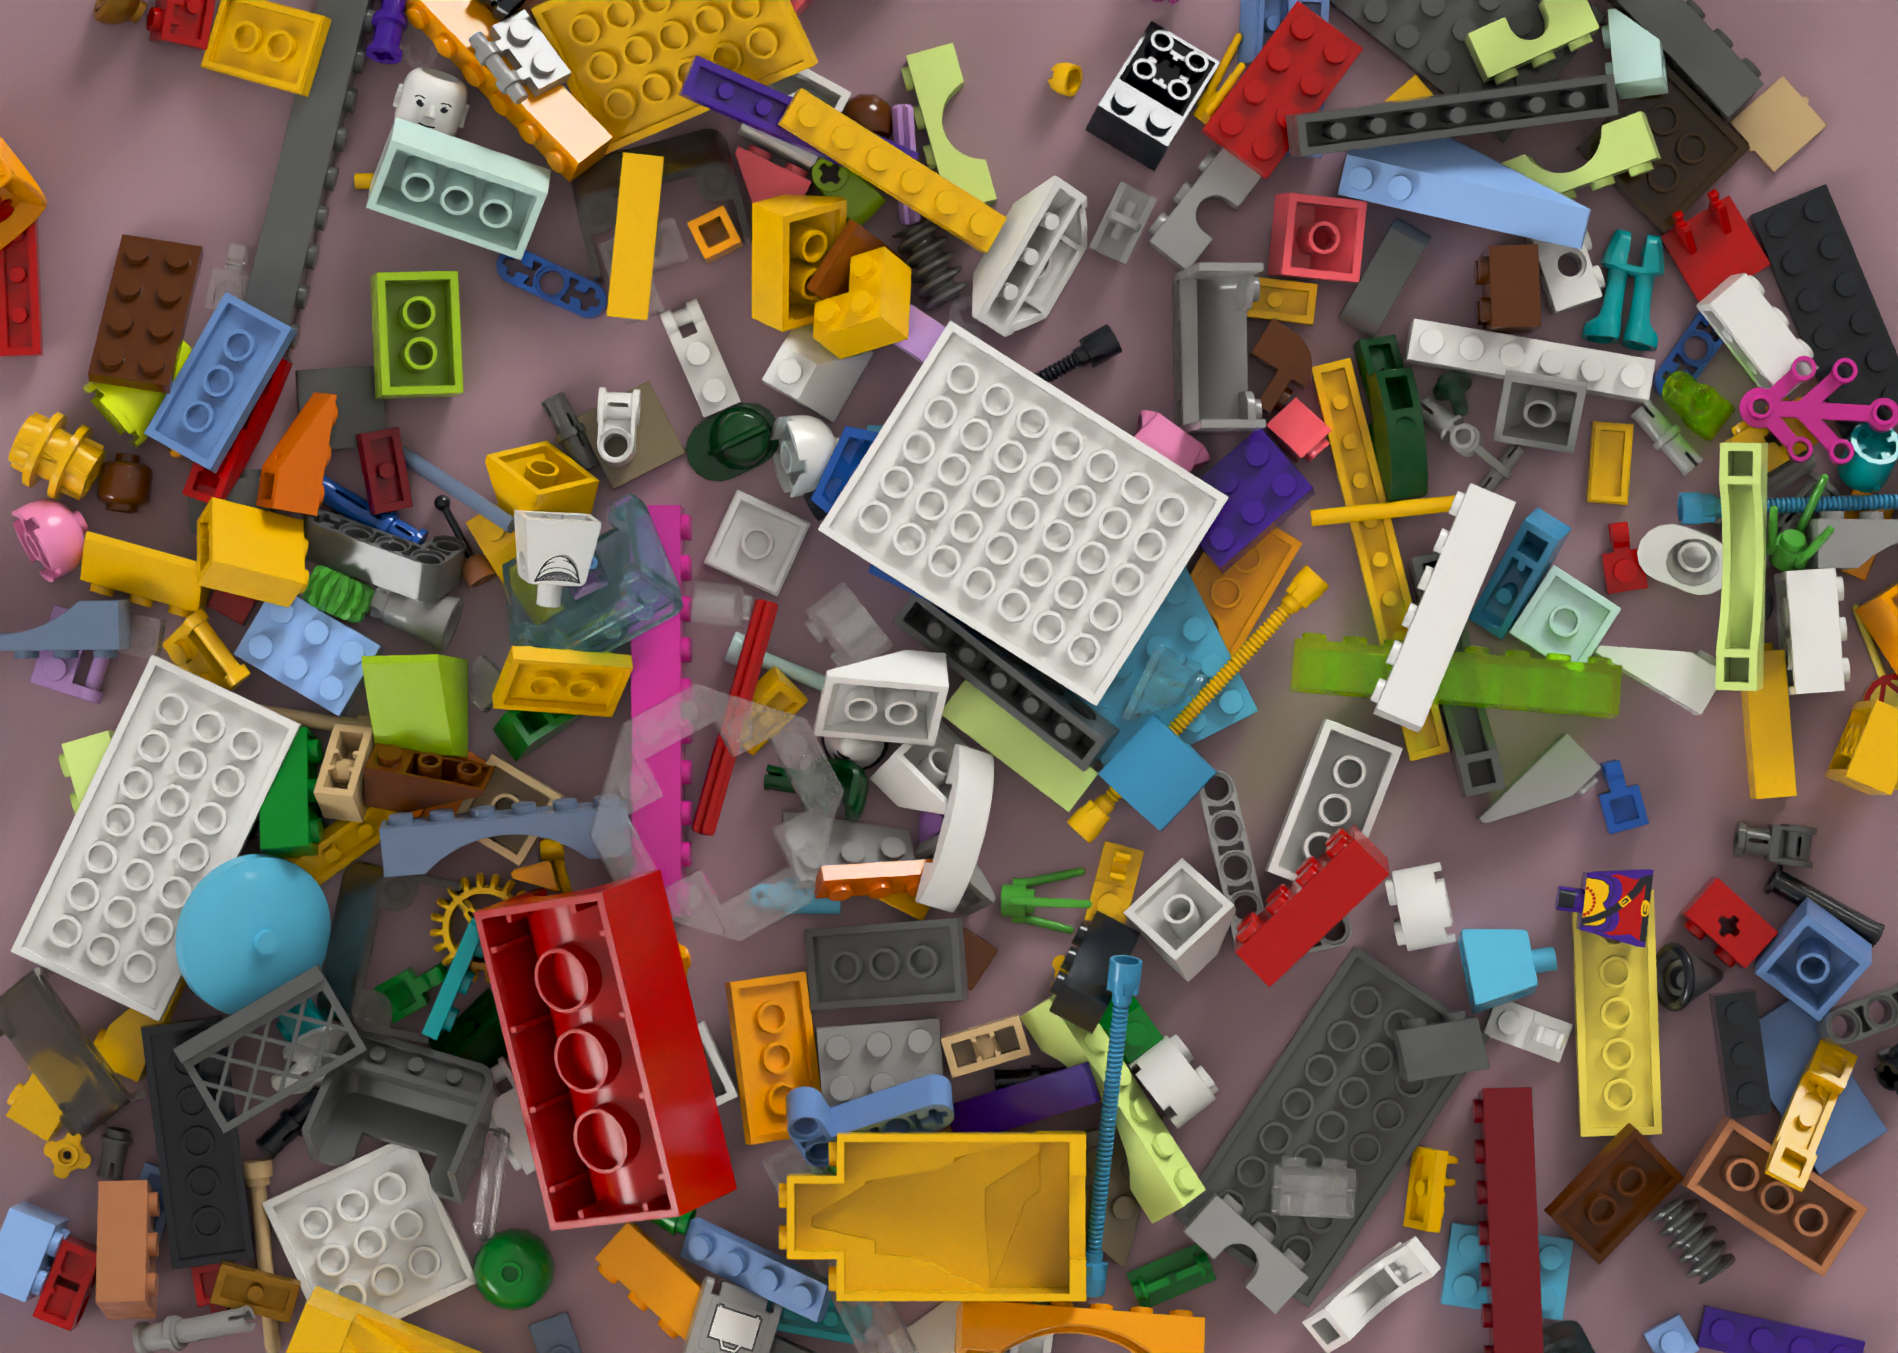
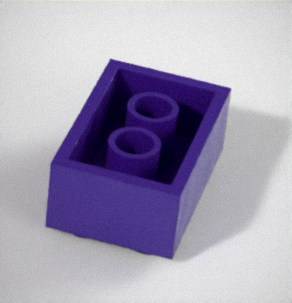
[1198,429,1315,574]

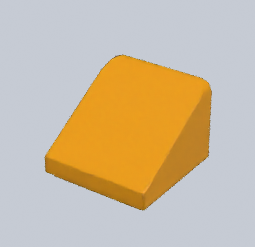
[511,860,561,891]

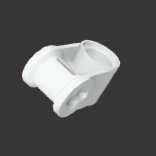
[597,387,641,467]

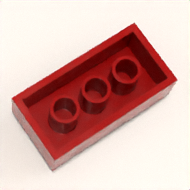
[1235,824,1389,988]

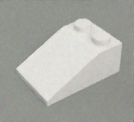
[813,650,949,746]

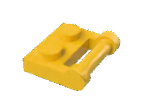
[162,608,251,692]

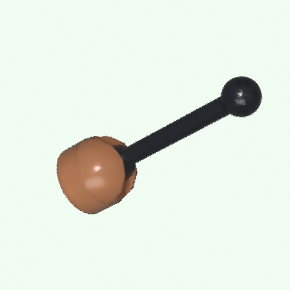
[434,495,497,589]

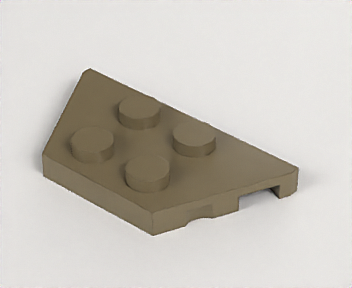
[1085,1113,1164,1267]

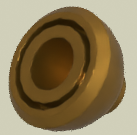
[93,0,147,25]

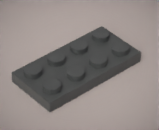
[804,917,969,1011]

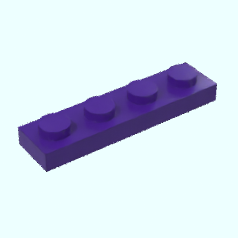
[1696,1305,1865,1353]

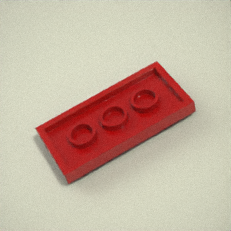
[1201,1,1363,180]

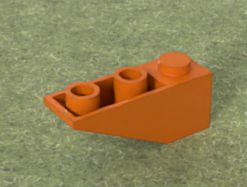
[256,392,338,516]

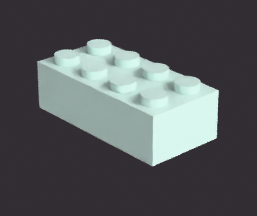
[366,117,551,260]

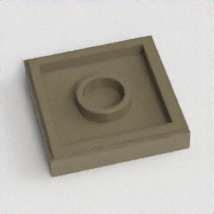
[577,381,686,490]

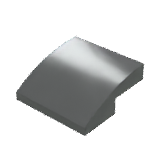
[295,366,386,451]

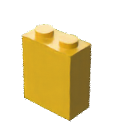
[197,497,309,608]

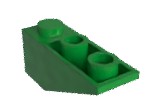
[260,727,324,858]

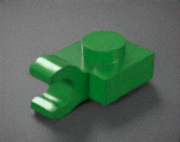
[373,962,448,1024]

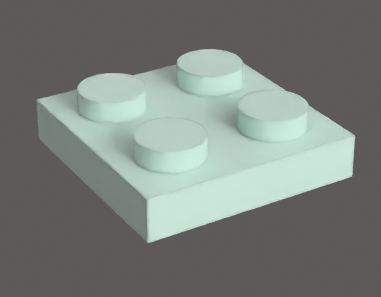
[1508,564,1621,677]

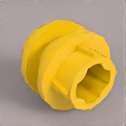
[8,412,106,501]

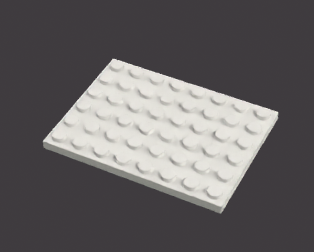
[818,321,1229,706]

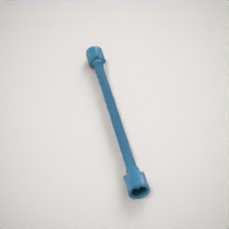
[1677,492,1898,525]
[1086,955,1143,1298]

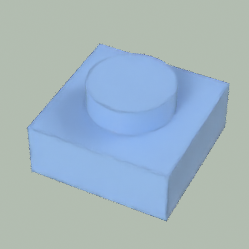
[1642,1313,1699,1353]

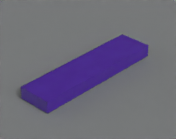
[950,1061,1101,1132]

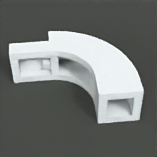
[1302,1236,1441,1353]

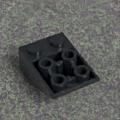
[1085,21,1220,172]

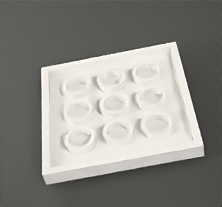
[262,1143,476,1319]

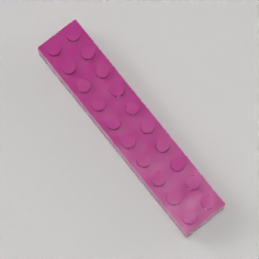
[631,505,693,916]

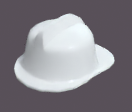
[1637,524,1723,595]

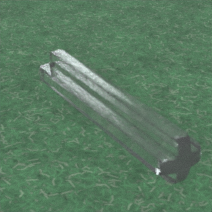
[473,1127,510,1241]

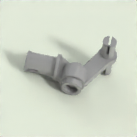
[1421,396,1526,492]

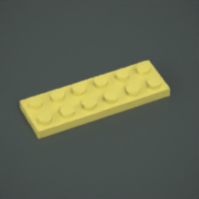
[1571,890,1662,1137]

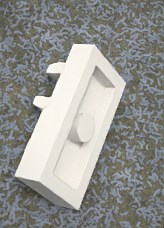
[1483,1002,1573,1063]

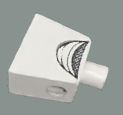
[514,510,601,608]

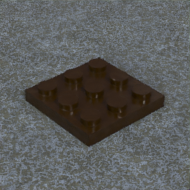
[1576,64,1750,235]

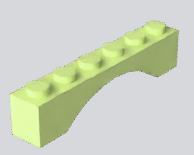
[1715,442,1768,691]
[1020,995,1206,1224]

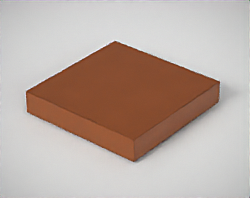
[806,219,905,300]

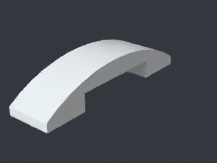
[915,744,994,913]

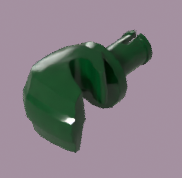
[764,758,869,822]

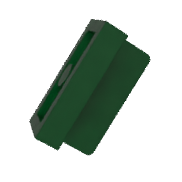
[430,988,508,1069]

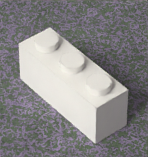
[1696,273,1819,399]

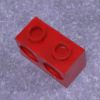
[32,1236,97,1331]

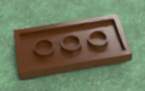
[88,234,203,394]

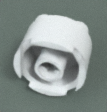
[1385,862,1457,951]
[1128,1034,1219,1129]

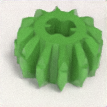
[302,565,375,623]

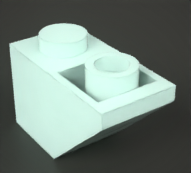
[1602,8,1668,100]

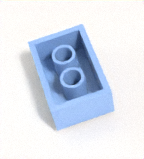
[234,595,386,717]

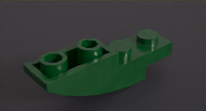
[1353,334,1428,502]

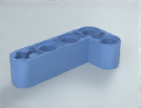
[786,1074,954,1167]

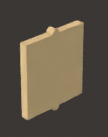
[1729,76,1827,173]

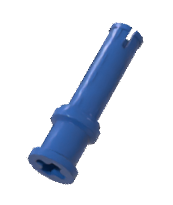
[322,474,429,545]

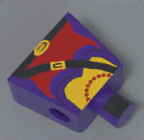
[1555,869,1654,948]

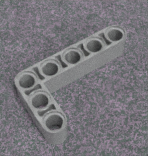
[1198,770,1352,963]

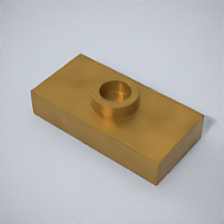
[210,1260,301,1323]

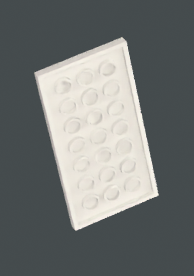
[11,655,302,1021]

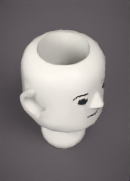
[393,67,470,137]

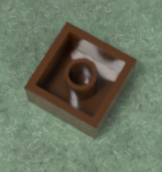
[1474,244,1541,334]

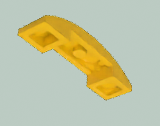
[1765,1039,1858,1192]

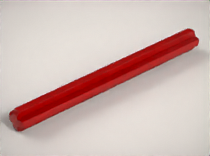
[692,599,778,836]

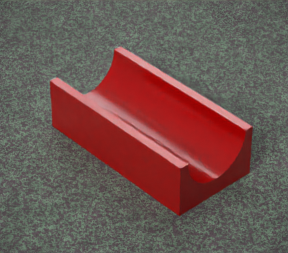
[473,869,737,1231]

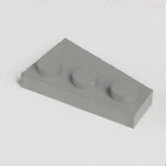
[781,811,915,889]

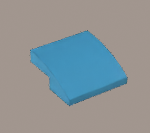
[1098,714,1218,831]

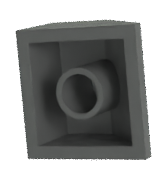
[1393,1010,1490,1082]

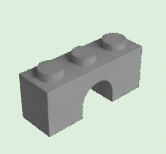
[1147,148,1262,271]
[1182,1192,1309,1314]

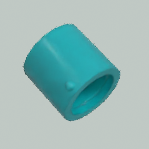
[1837,422,1898,493]

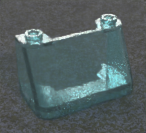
[502,492,683,653]

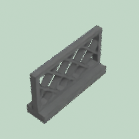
[173,964,367,1133]

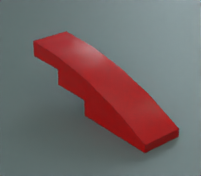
[182,359,293,504]

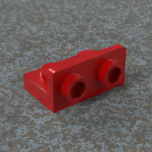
[146,0,216,50]

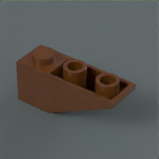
[364,743,495,813]

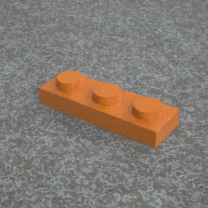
[813,859,933,901]

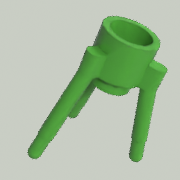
[1766,474,1834,572]
[1001,868,1092,934]

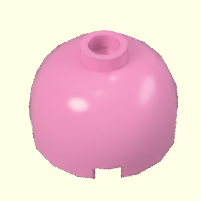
[12,499,88,582]

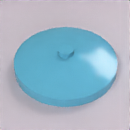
[175,854,331,1015]

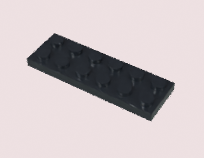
[1749,184,1898,439]
[141,1015,254,1270]

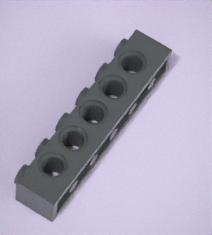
[892,593,1120,772]

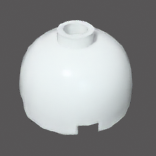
[771,415,839,497]

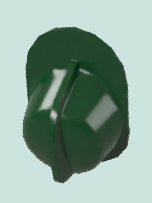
[686,403,779,482]

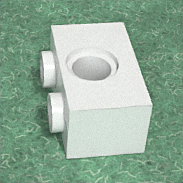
[1526,229,1605,315]

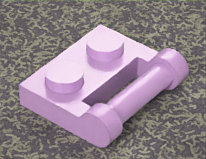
[30,605,110,704]

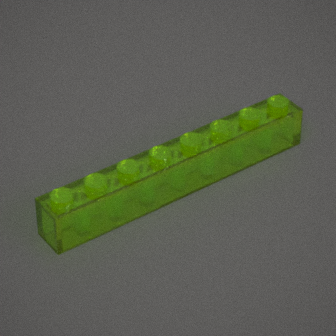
[1288,633,1622,719]

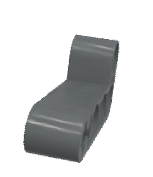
[303,510,466,602]

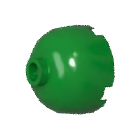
[473,1228,555,1311]

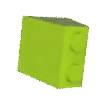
[362,654,468,758]

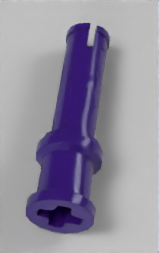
[366,0,409,64]

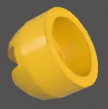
[1048,62,1083,97]

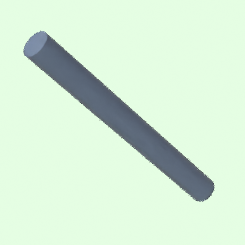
[402,445,515,533]

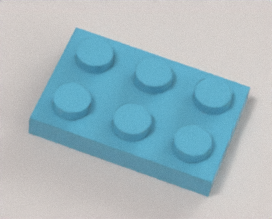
[1440,1222,1573,1321]

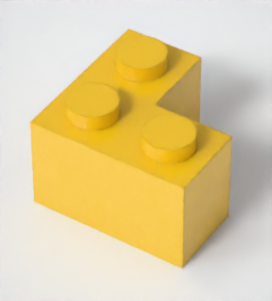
[813,246,912,359]

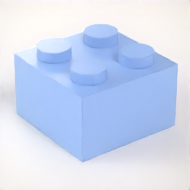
[0,1201,71,1302]

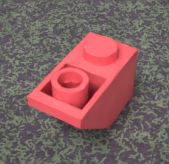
[735,145,813,203]
[1264,397,1332,463]

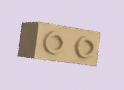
[313,723,375,822]
[940,1013,1031,1078]

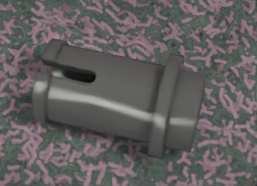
[96,1127,133,1180]

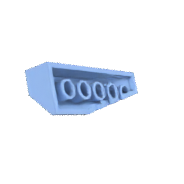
[1338,137,1591,249]

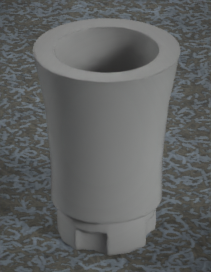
[369,586,463,652]

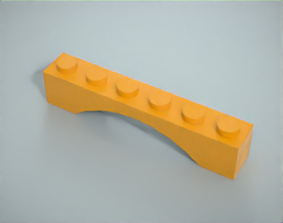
[955,1301,1205,1353]

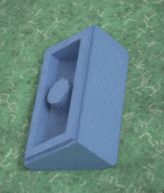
[1238,0,1288,65]

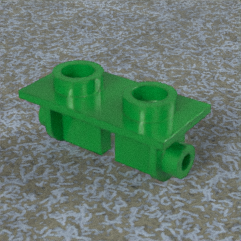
[1126,1243,1217,1308]

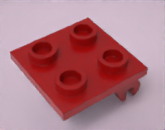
[1661,189,1771,303]

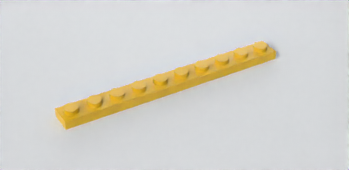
[1311,358,1450,762]

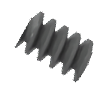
[892,221,968,311]
[1650,1192,1736,1284]

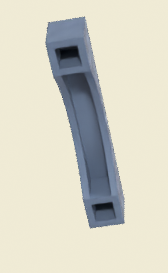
[0,599,131,659]
[379,794,631,877]

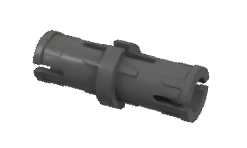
[541,392,600,471]

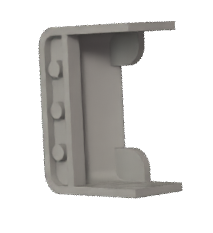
[1172,262,1266,435]

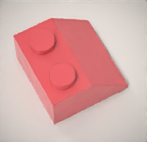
[1267,193,1367,283]

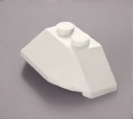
[972,176,1087,337]

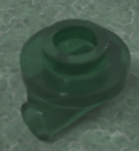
[1432,371,1472,417]

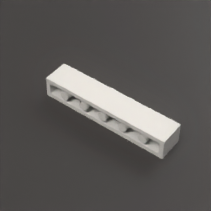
[1403,318,1656,404]
[1370,483,1516,733]

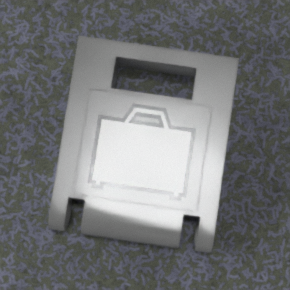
[681,1276,783,1353]

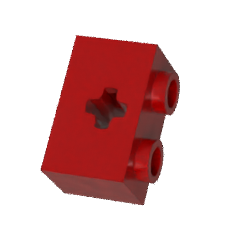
[1680,877,1778,969]

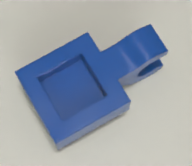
[1597,759,1649,834]

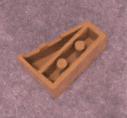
[95,1180,160,1320]

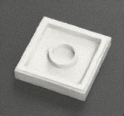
[704,490,811,597]

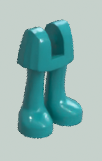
[1581,229,1664,352]

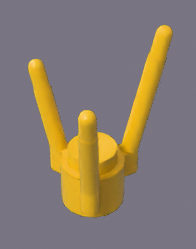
[1192,33,1246,125]

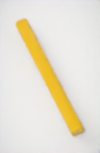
[1310,495,1456,526]

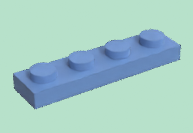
[680,1217,833,1323]

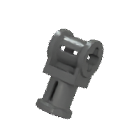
[1733,820,1817,869]

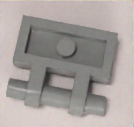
[468,9,571,105]

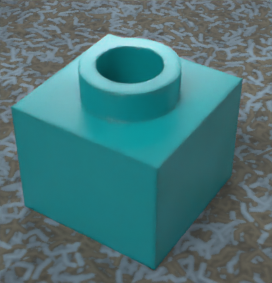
[275,998,327,1042]

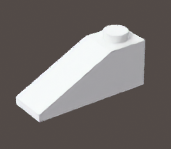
[1592,646,1716,715]

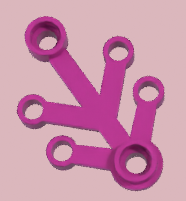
[1739,356,1898,465]

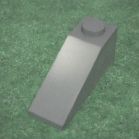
[1476,733,1601,824]

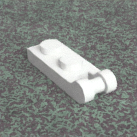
[659,298,742,419]

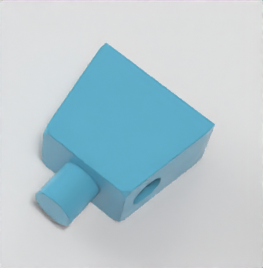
[1457,929,1557,1014]

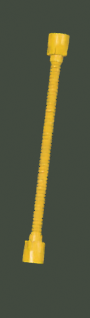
[1066,565,1329,843]

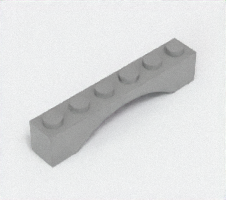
[1806,511,1898,570]

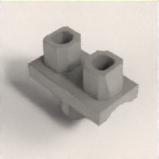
[1089,181,1157,266]

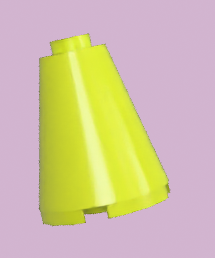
[83,341,192,448]

